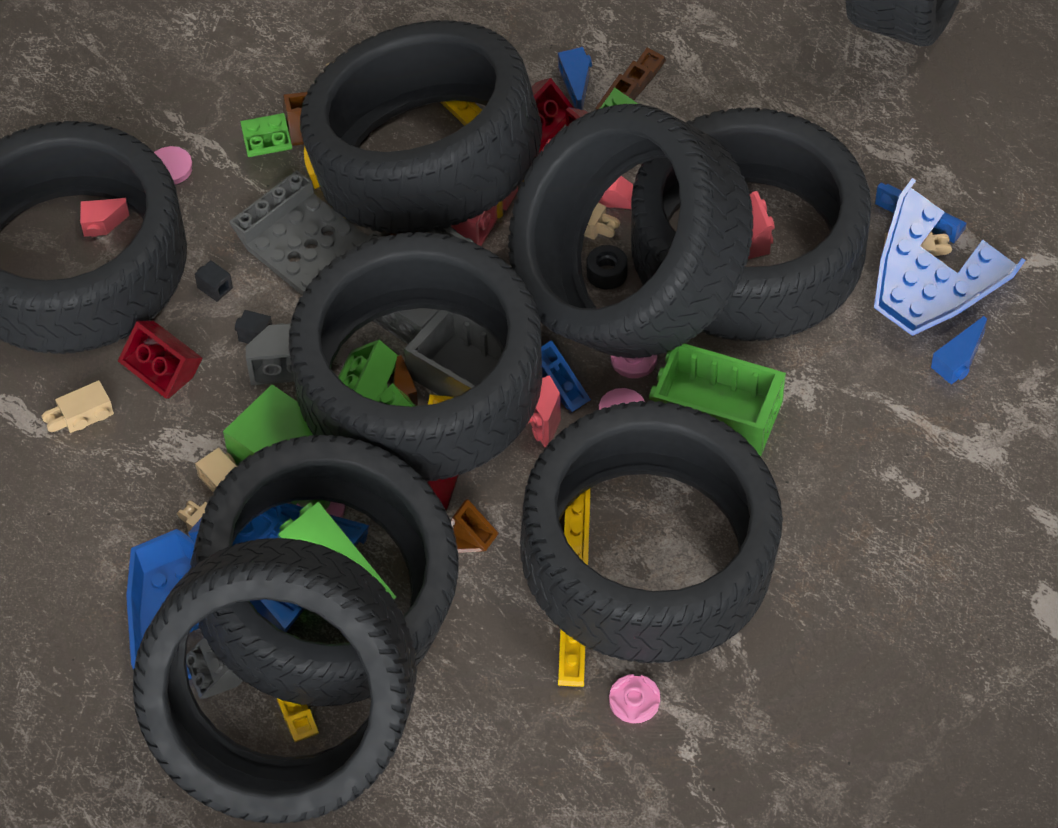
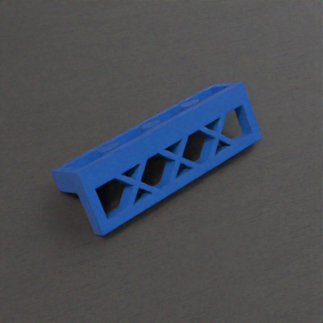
[875,183,967,243]

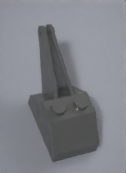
[246,323,294,385]

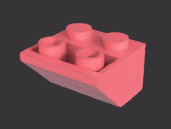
[748,191,775,259]
[528,375,561,448]

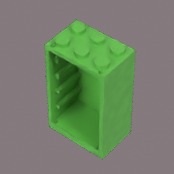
[649,343,786,456]
[223,385,330,510]
[278,502,396,601]

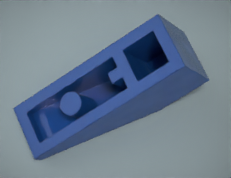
[558,47,592,110]
[931,316,987,385]
[541,340,591,413]

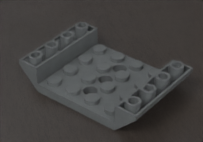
[229,170,381,295]

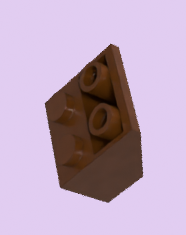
[283,92,307,146]

